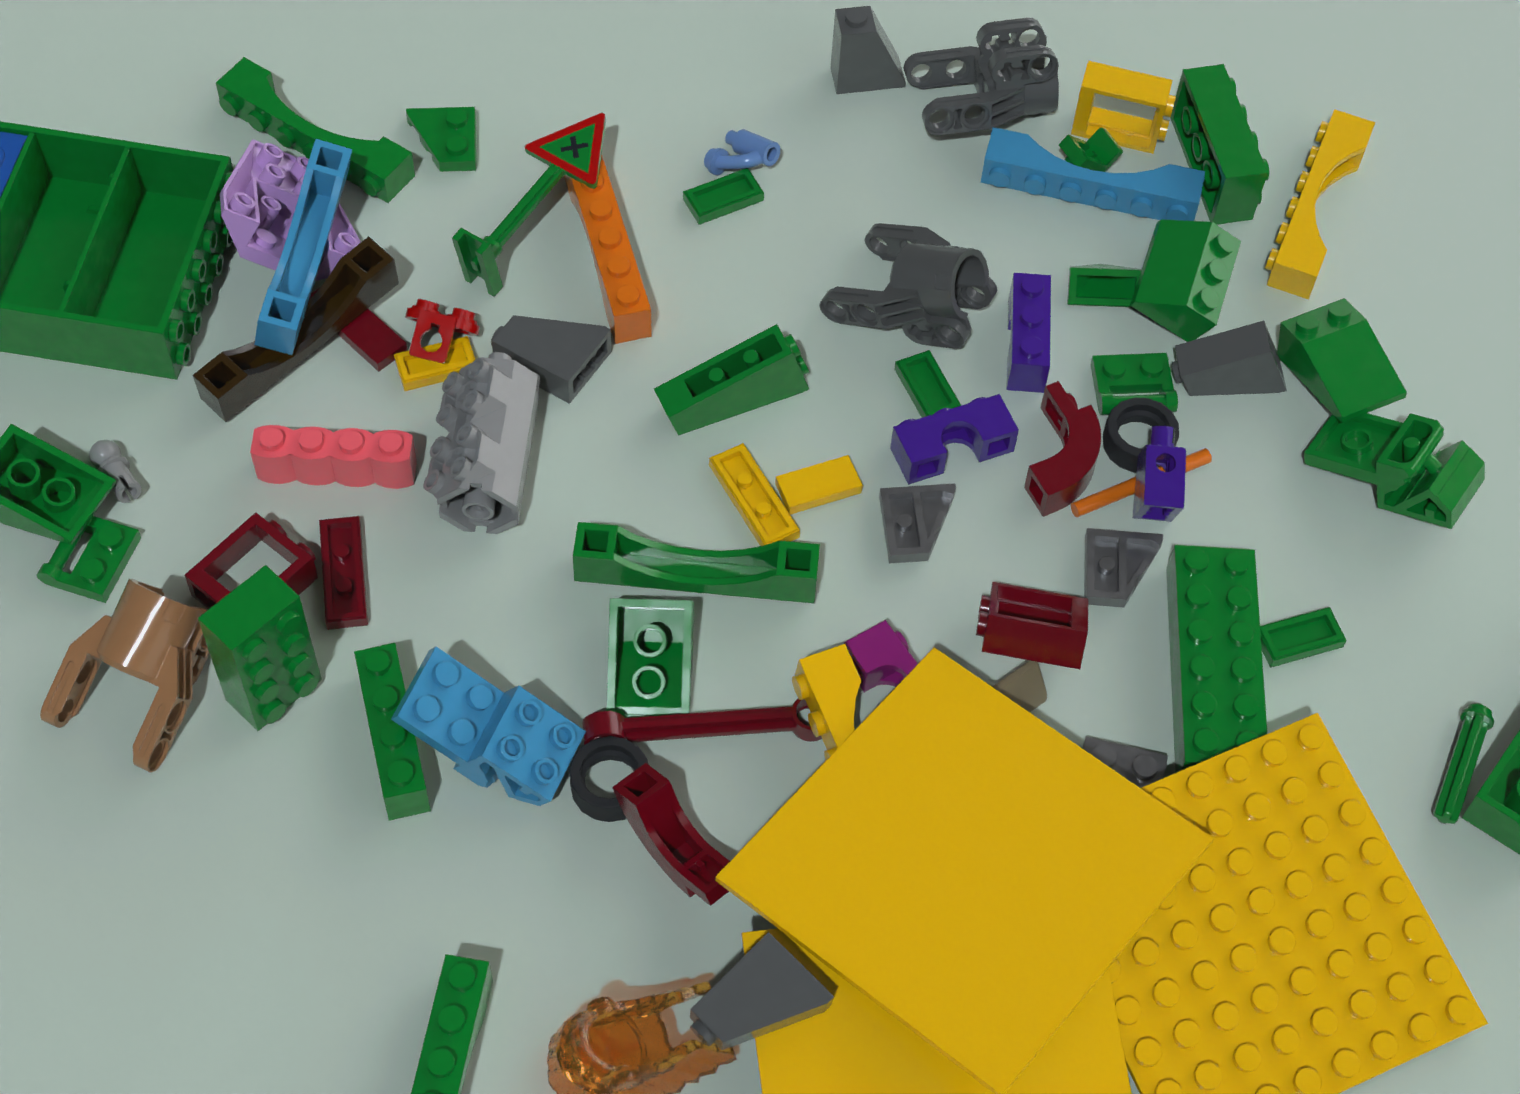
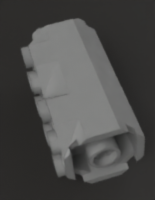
[423,352,540,534]

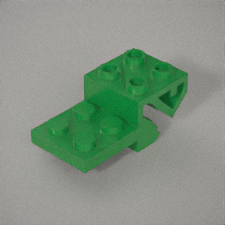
[1304,413,1485,529]

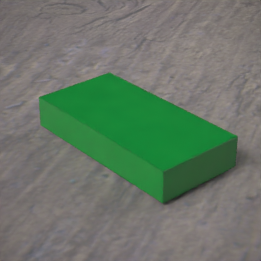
[683,168,764,225]
[894,350,961,418]
[1260,607,1347,668]

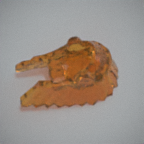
[547,981,737,1094]

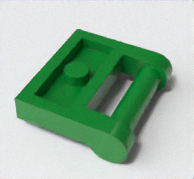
[1090,353,1178,415]
[36,516,141,603]

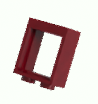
[184,512,318,610]
[976,582,1088,670]

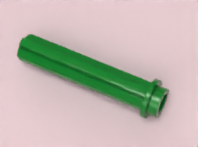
[1433,704,1494,824]

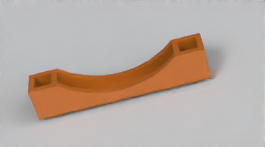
[564,155,651,344]

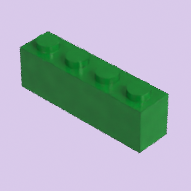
[354,643,431,821]

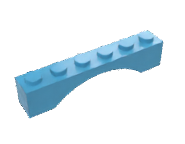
[981,127,1205,221]
[254,139,352,355]

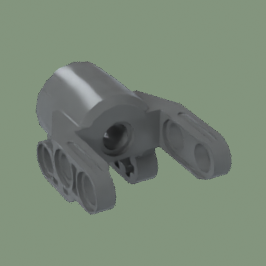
[903,18,1059,135]
[819,223,997,349]

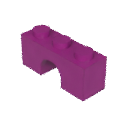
[844,620,920,693]

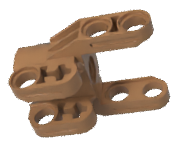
[40,579,210,773]

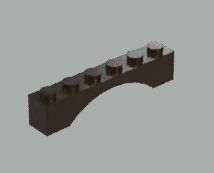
[192,236,399,422]

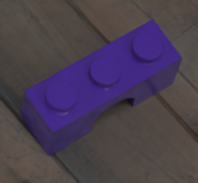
[1006,273,1051,393]
[890,394,1019,485]

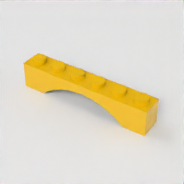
[1265,109,1376,300]
[792,644,861,761]

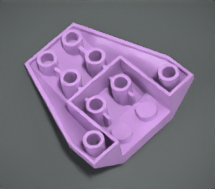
[220,139,361,281]

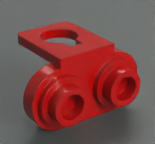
[405,299,480,364]

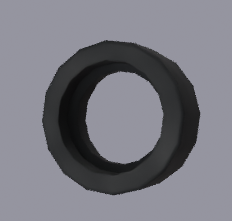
[1103,397,1179,473]
[569,736,649,822]

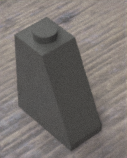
[830,6,906,94]
[491,315,612,404]
[1172,320,1287,396]
[690,932,834,1050]

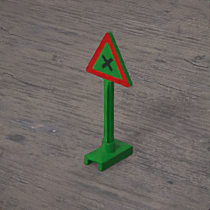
[452,113,606,297]

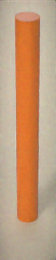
[1071,448,1212,518]

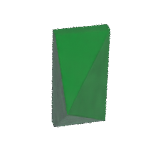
[1067,264,1142,307]

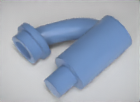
[704,129,780,175]

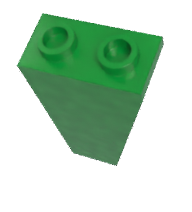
[654,324,809,436]

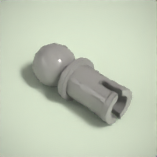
[89,440,142,503]

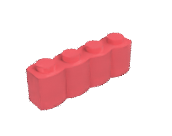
[250,425,417,489]

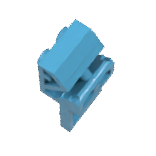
[391,647,586,806]

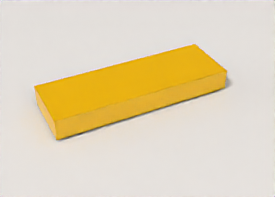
[709,443,800,546]

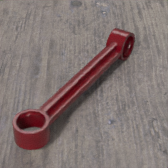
[582,698,822,745]

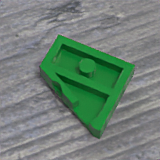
[406,107,476,172]

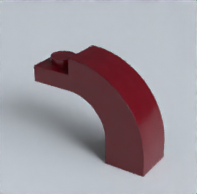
[1024,381,1101,517]
[612,763,730,906]

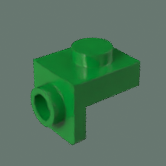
[1059,128,1123,172]

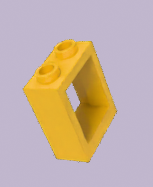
[1071,60,1176,154]

